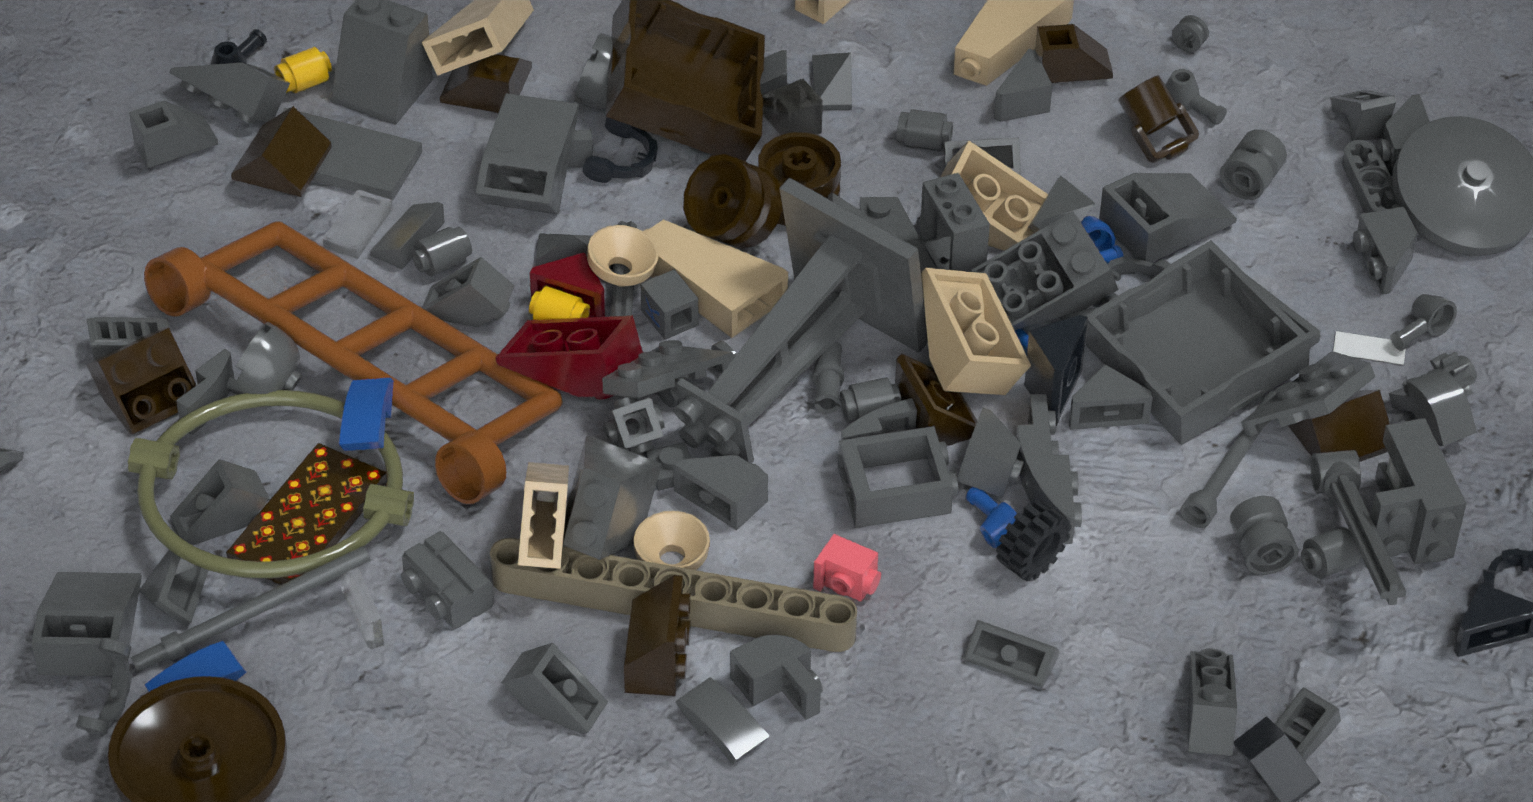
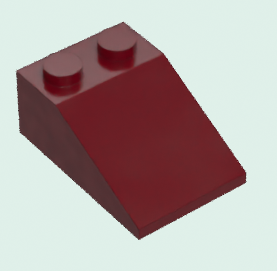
[495,315,643,400]

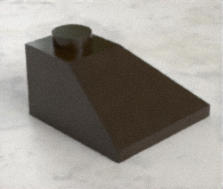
[440,54,532,113]

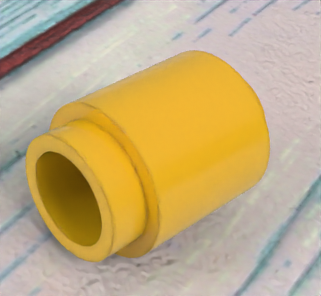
[274,47,332,93]
[529,286,590,320]

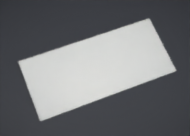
[1333,331,1406,365]

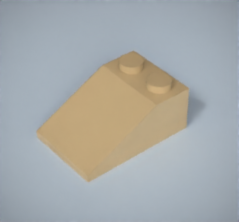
[941,141,1048,251]
[921,268,1031,395]

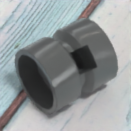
[1220,129,1287,200]
[1230,495,1298,575]

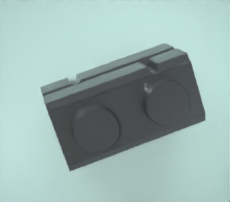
[401,531,494,629]

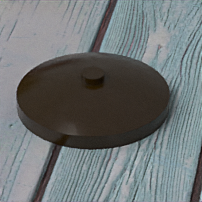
[108,676,287,802]

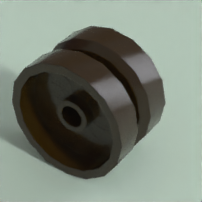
[758,132,841,226]
[683,154,782,249]

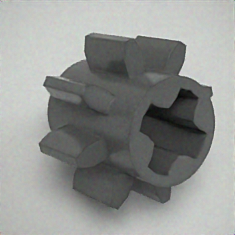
[1428,352,1477,397]

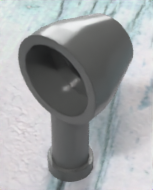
[1165,69,1227,124]
[1390,294,1457,350]

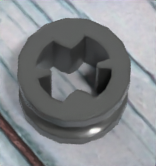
[1172,15,1209,52]

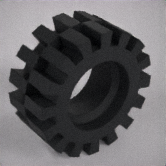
[996,500,1071,581]

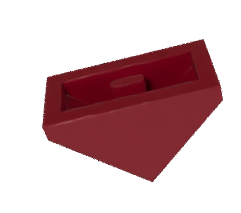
[529,252,605,317]

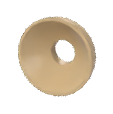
[587,225,659,287]
[634,511,710,570]

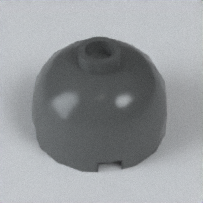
[574,33,612,110]
[226,322,302,395]

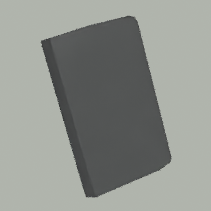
[370,202,445,269]
[963,620,1060,688]

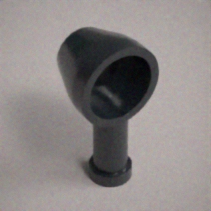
[210,29,267,65]

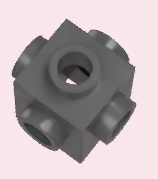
[603,397,665,454]

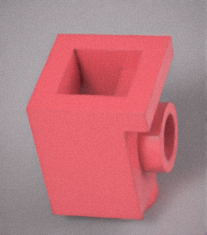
[813,534,881,602]

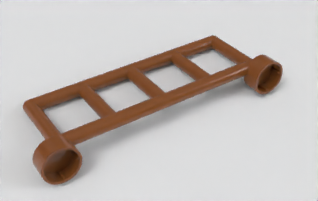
[144,221,562,504]

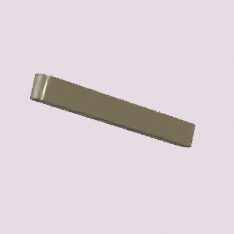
[490,538,857,652]

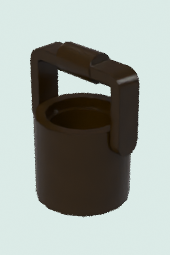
[1118,75,1199,163]

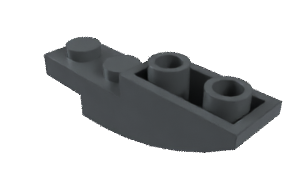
[1016,394,1082,544]

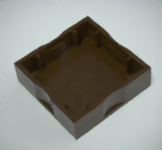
[606,0,765,161]

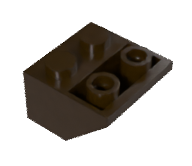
[86,328,196,435]
[624,575,691,696]

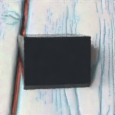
[1024,315,1088,426]

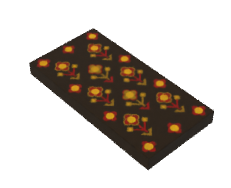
[226,443,387,585]

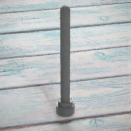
[1180,392,1276,528]

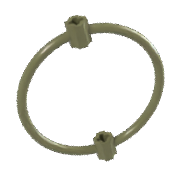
[127,390,414,579]

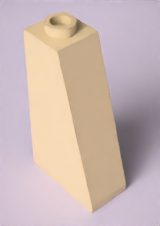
[422,0,534,76]
[954,0,1074,86]
[643,219,788,338]
[518,462,569,569]

